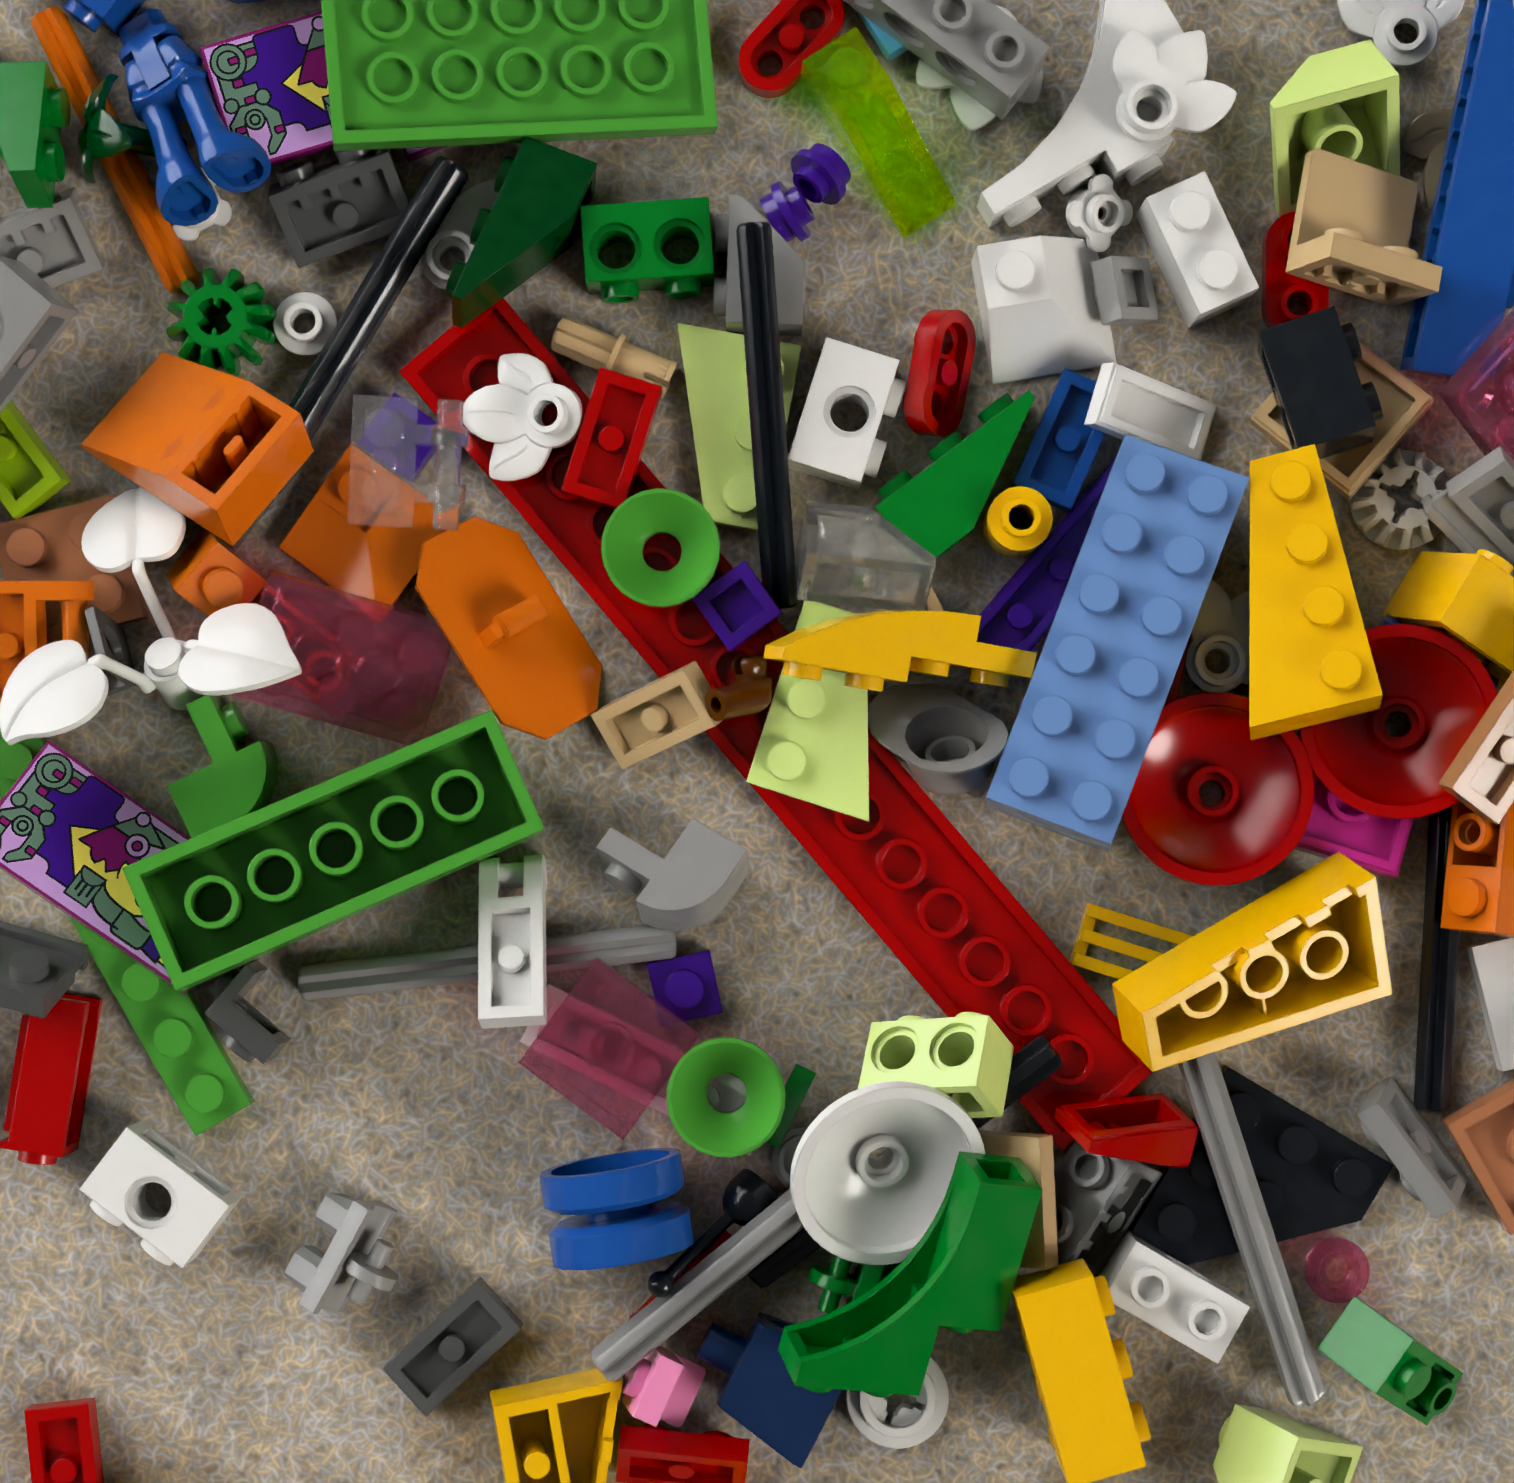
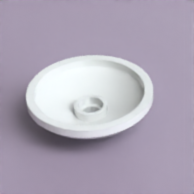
[790,1081,985,1265]

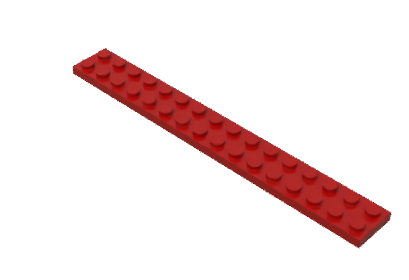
[399,298,1153,1151]

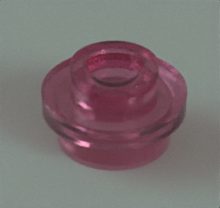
[1304,1237,1370,1303]

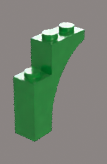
[0,61,71,208]
[778,1151,1043,1398]

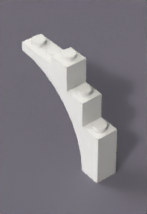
[977,0,1184,228]

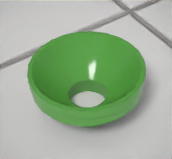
[601,488,720,608]
[666,1037,786,1158]

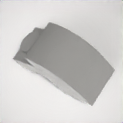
[596,818,750,931]

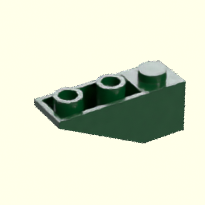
[445,137,597,328]

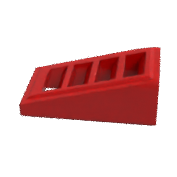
[1054,1093,1199,1167]

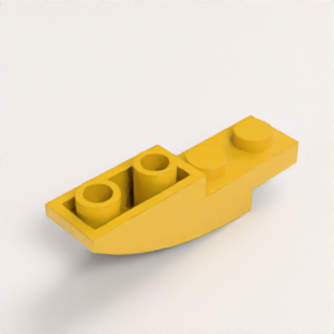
[763,610,1037,692]

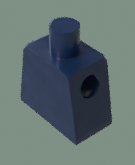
[695,1312,842,1469]

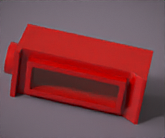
[0,993,103,1165]

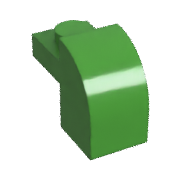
[167,695,278,838]

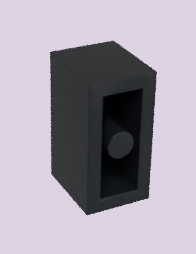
[1258,306,1383,460]

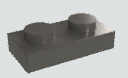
[383,1277,523,1417]

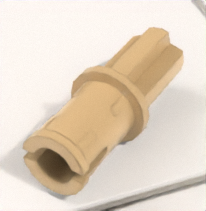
[551,317,679,400]

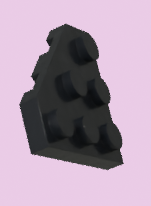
[1129,1065,1394,1265]

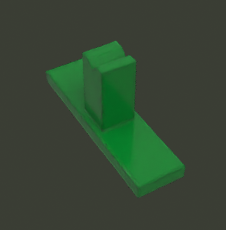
[766,1063,816,1149]

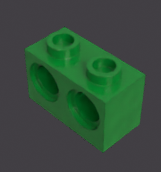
[580,197,714,304]

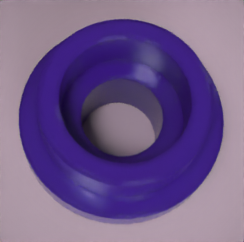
[791,143,851,205]
[760,181,815,243]

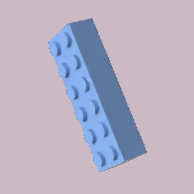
[986,434,1249,853]

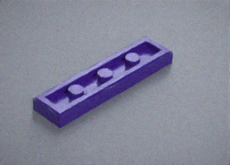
[977,457,1116,652]

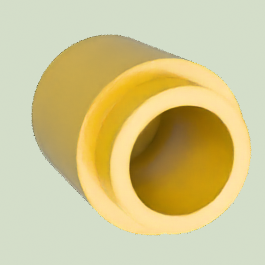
[982,486,1053,557]

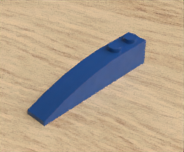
[1400,0,1514,384]

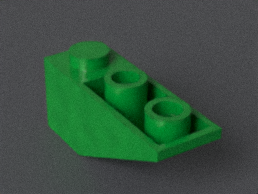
[873,390,1035,574]

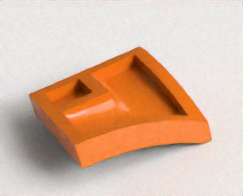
[278,444,457,623]

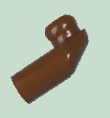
[705,654,773,721]

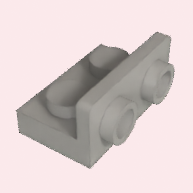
[0,185,105,288]

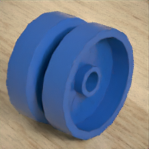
[540,1148,694,1271]

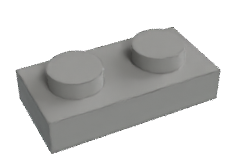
[1357,1077,1468,1218]

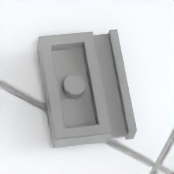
[1421,446,1514,576]

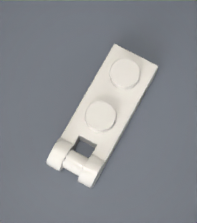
[478,854,547,1029]

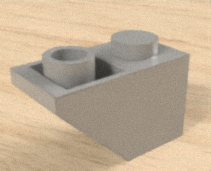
[713,195,804,336]

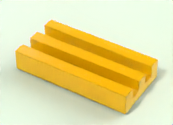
[1069,903,1193,979]

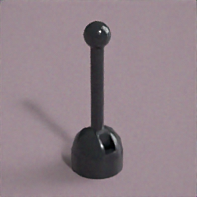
[648,1169,777,1297]

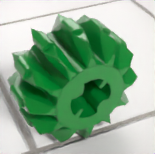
[166,268,276,377]

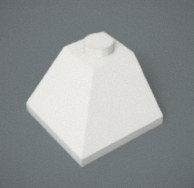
[971,235,1117,385]

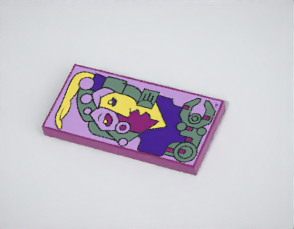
[199,11,333,167]
[0,740,190,995]

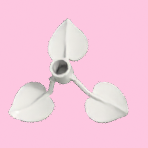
[0,486,302,746]

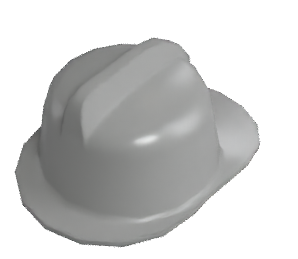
[868,683,1009,797]

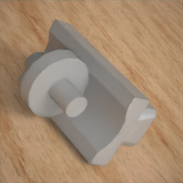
[284,1193,398,1314]

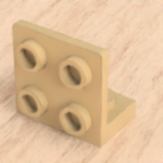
[1285,148,1443,307]

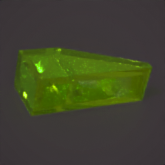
[801,27,956,239]

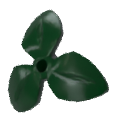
[77,73,187,184]

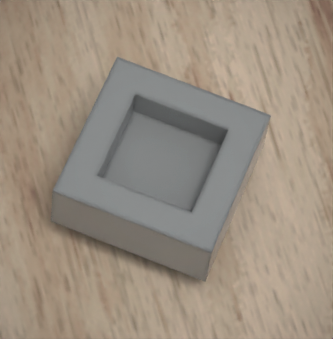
[1091,255,1159,326]

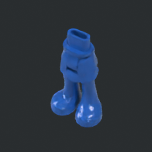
[119,9,271,226]

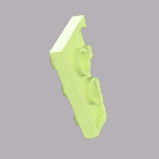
[677,323,802,532]
[746,598,869,822]

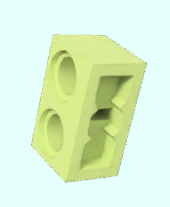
[858,1012,1014,1118]

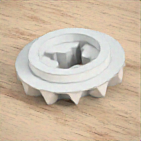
[1350,448,1447,550]
[846,1357,949,1449]

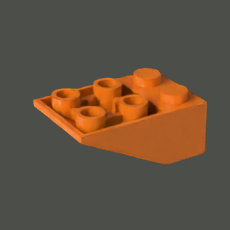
[81,352,314,546]

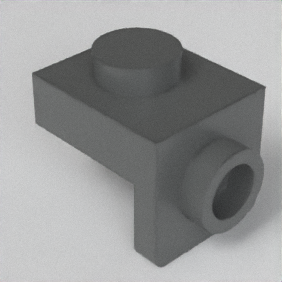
[204,961,291,1064]

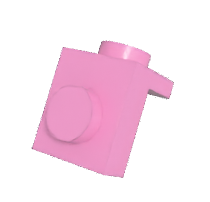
[621,1346,706,1427]

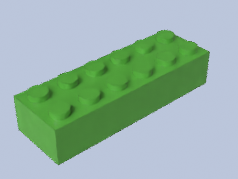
[122,710,544,991]

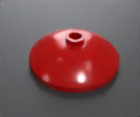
[1300,624,1497,819]
[1122,692,1314,886]

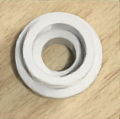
[273,292,338,357]

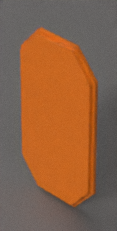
[415,516,602,740]

